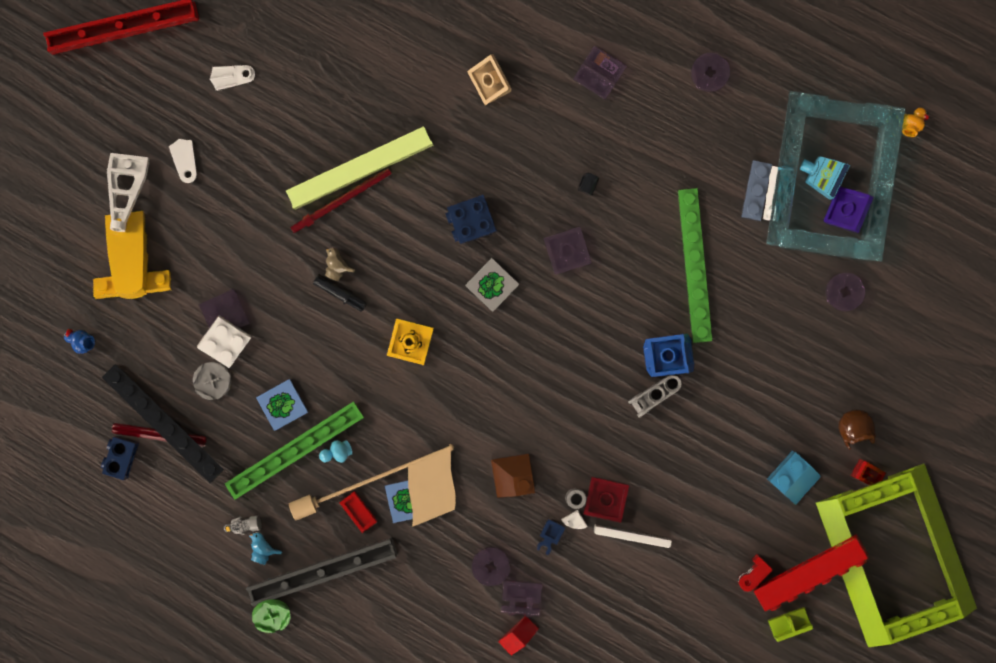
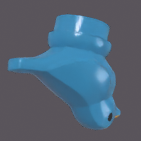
[249,532,282,565]

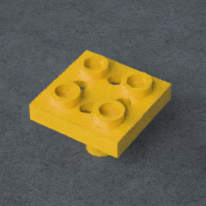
[387,318,434,365]

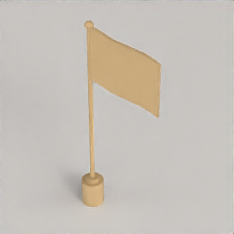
[289,444,456,527]

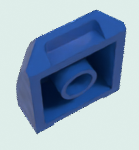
[643,333,694,377]

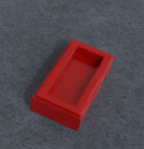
[340,491,378,533]

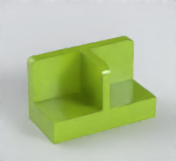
[768,607,814,642]

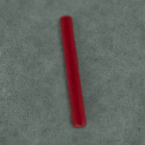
[112,423,207,447]

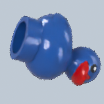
[64,329,95,354]

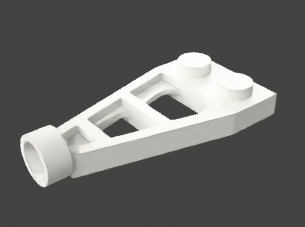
[107,153,149,232]

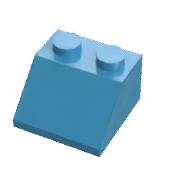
[767,451,821,505]

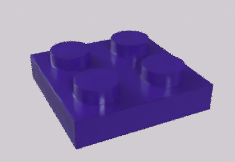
[824,187,874,233]

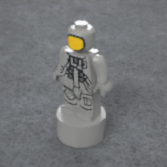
[224,515,262,535]

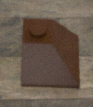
[491,453,535,497]

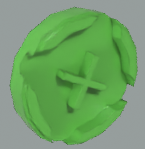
[252,599,291,633]

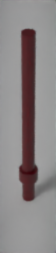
[290,168,392,233]

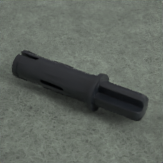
[313,274,367,312]

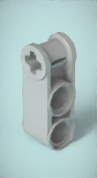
[628,375,681,417]

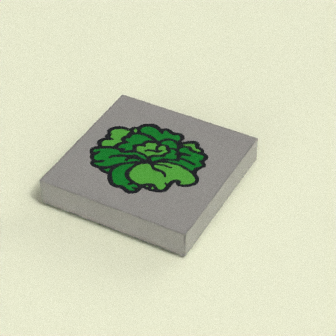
[465,258,519,312]

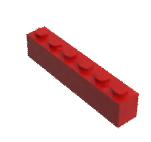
[753,534,869,611]

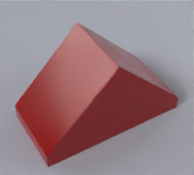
[851,459,886,486]
[498,615,539,656]

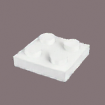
[197,315,251,368]

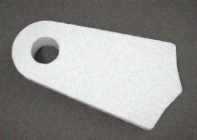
[210,65,255,91]
[169,139,197,183]

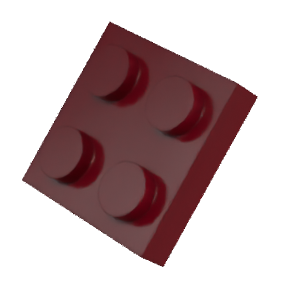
[583,476,629,523]

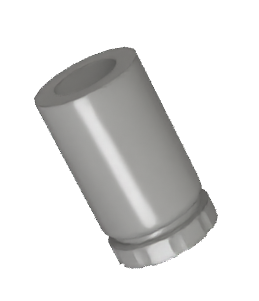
[565,488,586,509]

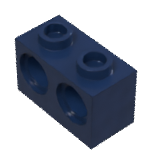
[101,436,139,480]

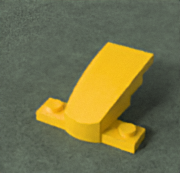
[93,211,171,299]

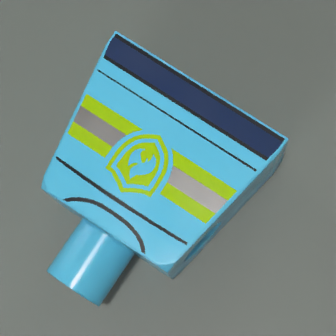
[800,156,850,200]

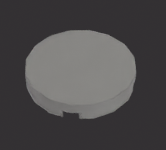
[193,362,232,400]

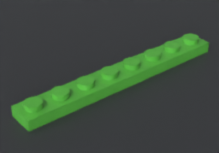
[678,188,712,343]
[225,401,364,500]

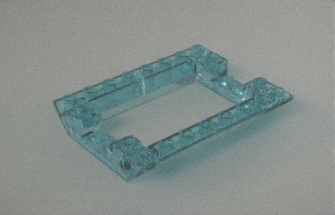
[766,91,905,262]

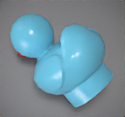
[319,440,352,463]

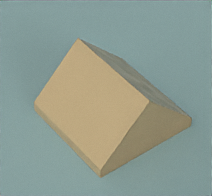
[467,54,511,105]

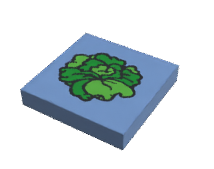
[256,379,308,431]
[385,480,413,523]

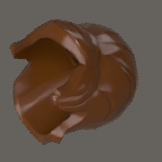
[838,409,876,450]

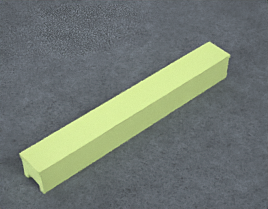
[286,126,434,210]

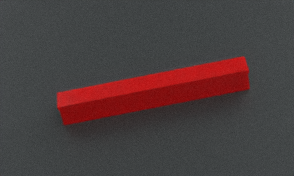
[43,0,199,55]

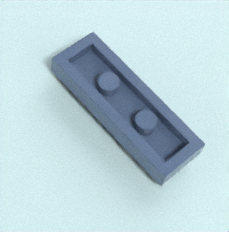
[741,160,772,221]

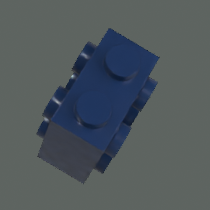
[445,195,496,245]

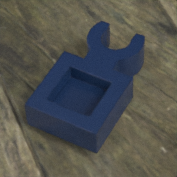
[537,518,565,555]

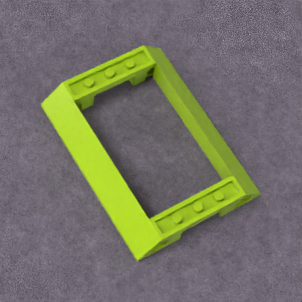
[816,464,977,647]

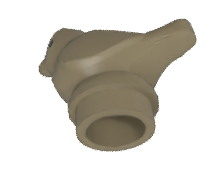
[325,247,355,281]

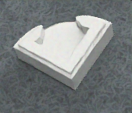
[561,510,587,529]

